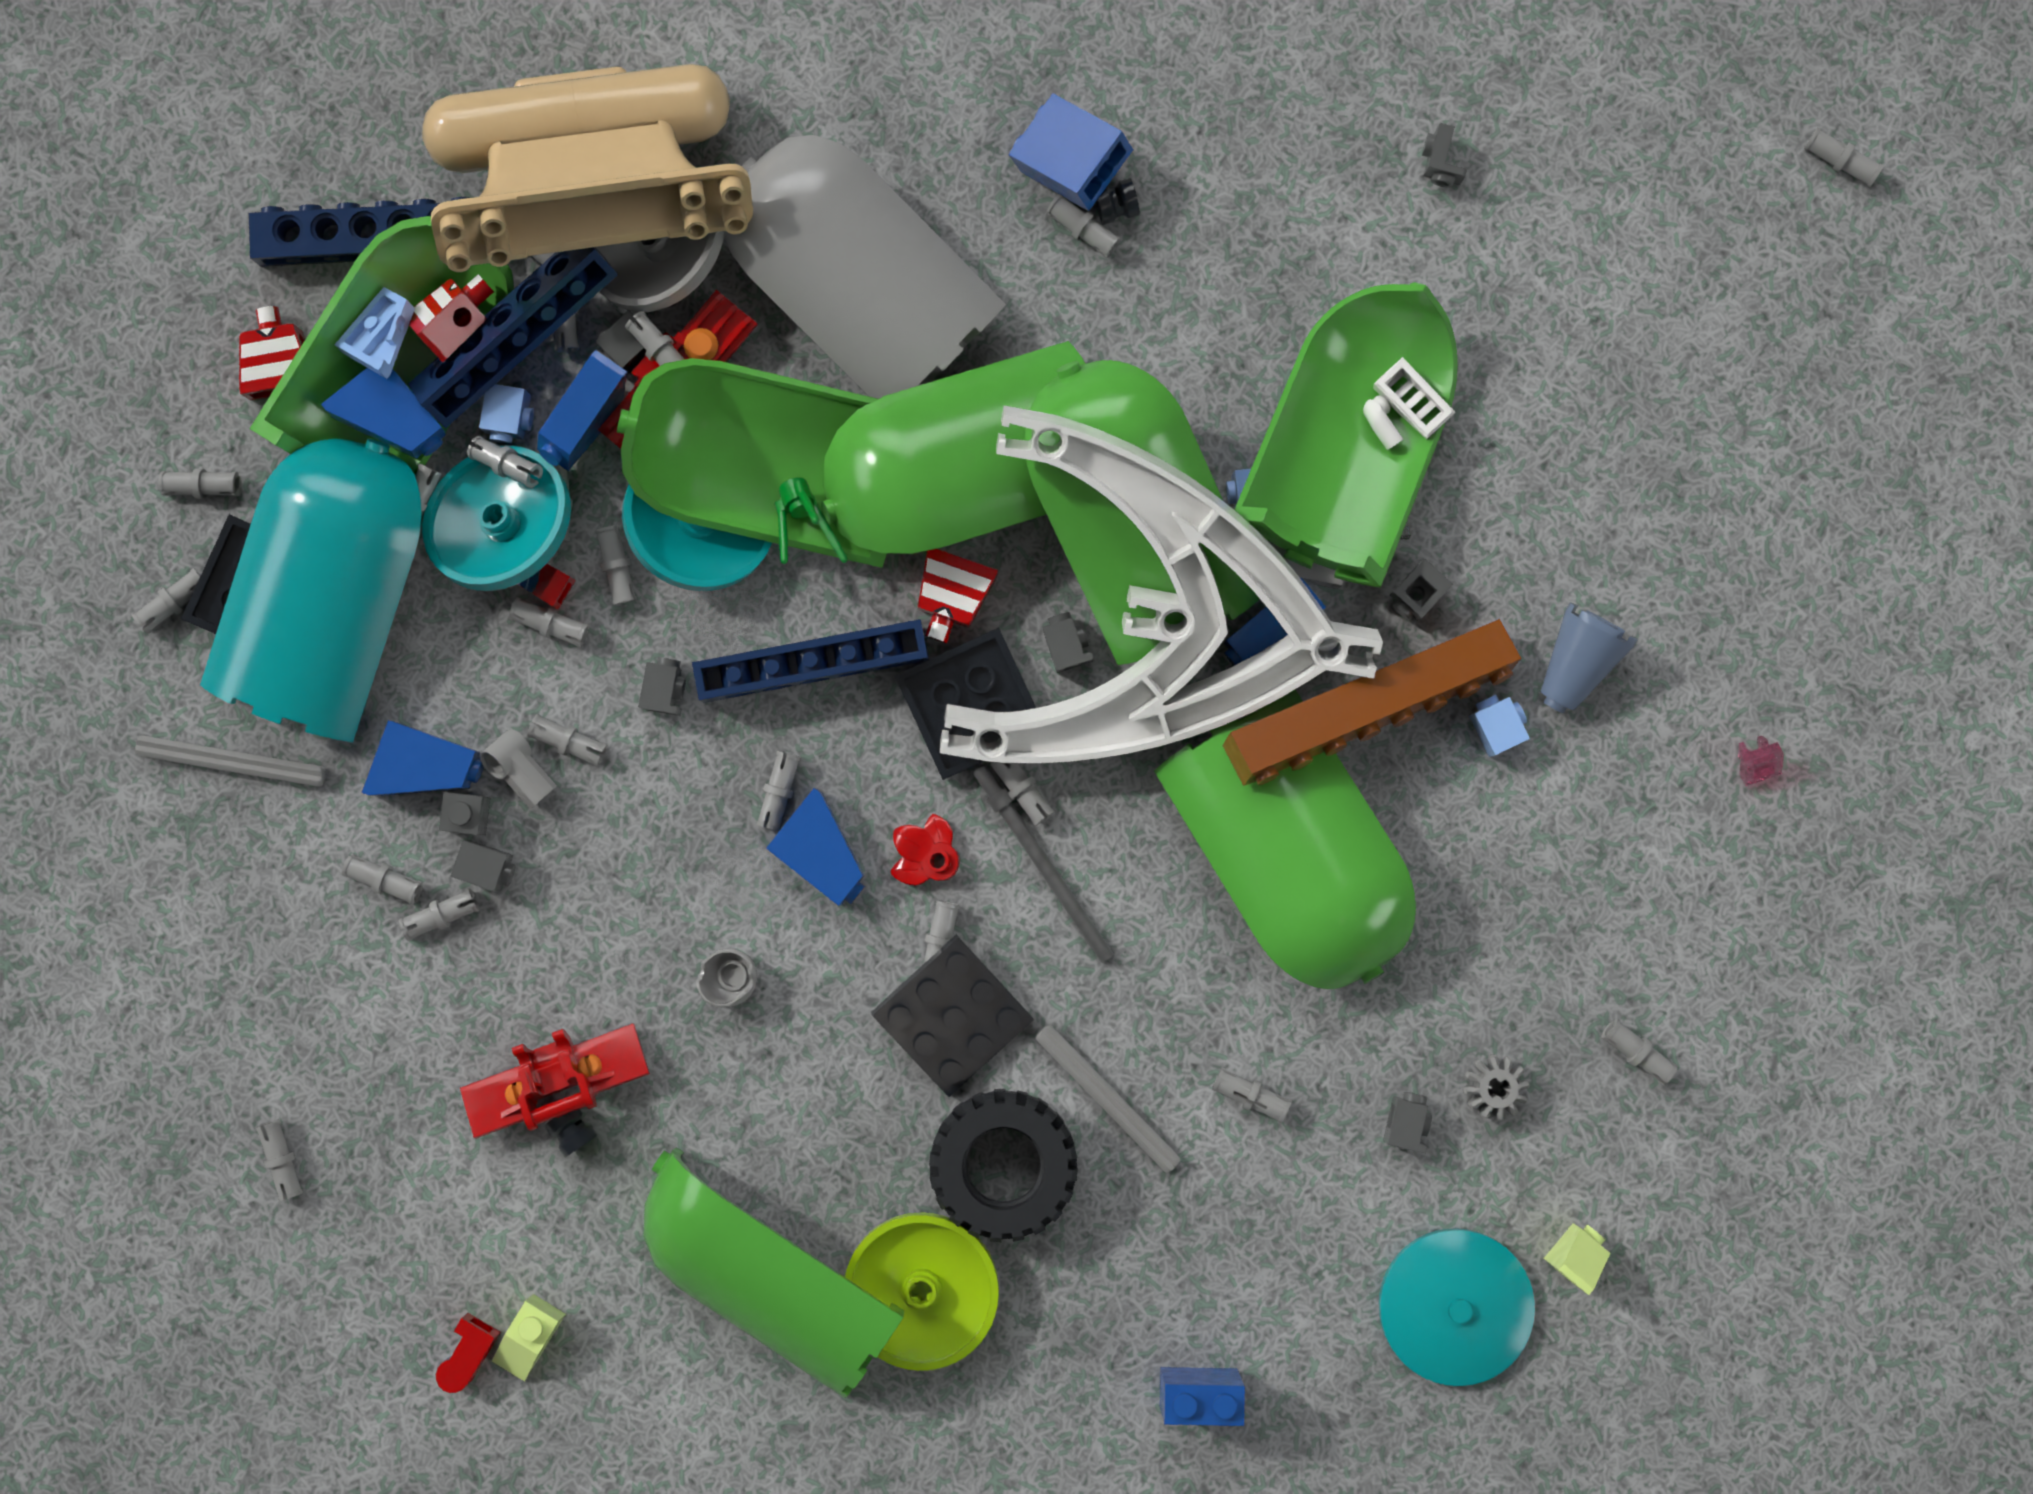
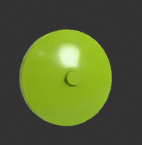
[845,1212,999,1371]

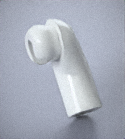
[1363,396,1403,450]

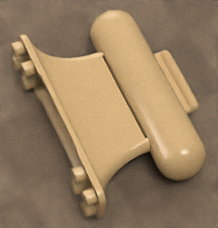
[422,64,753,272]

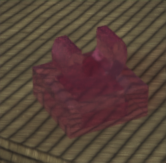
[1738,735,1784,786]

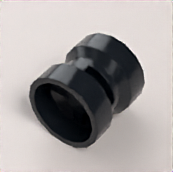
[1096,178,1140,225]
[544,1109,598,1158]

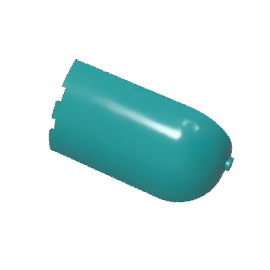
[200,439,421,742]

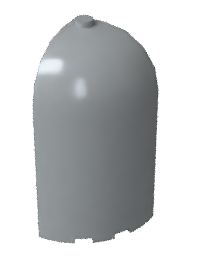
[724,135,1006,399]

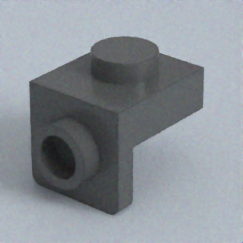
[1422,123,1467,188]

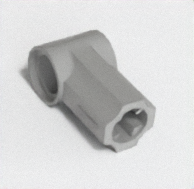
[479,729,557,809]

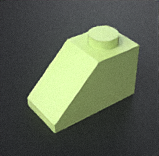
[1543,1223,1611,1295]
[492,1294,566,1381]

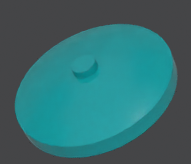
[422,446,571,591]
[622,484,772,591]
[1379,1228,1535,1386]

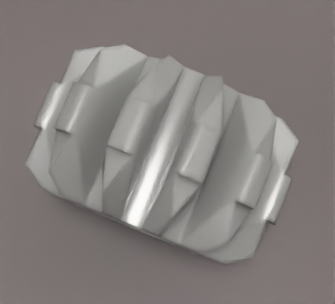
[1462,1054,1530,1121]

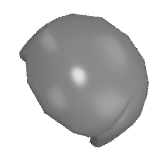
[696,948,757,1007]

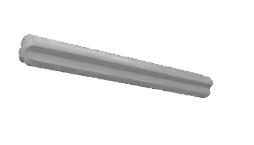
[135,735,326,787]
[1036,1025,1181,1173]

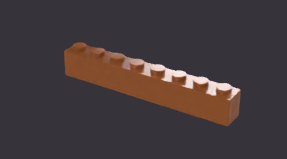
[1222,619,1522,786]

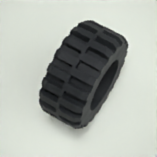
[929,1089,1078,1243]

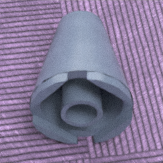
[1541,602,1638,713]

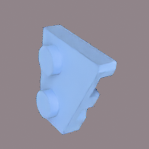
[335,287,415,379]

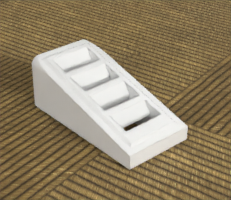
[1373,357,1455,440]

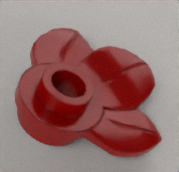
[890,814,960,886]

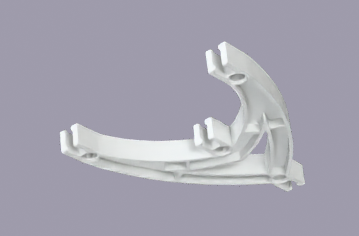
[940,406,1383,763]

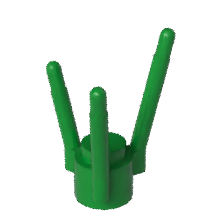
[774,477,848,564]

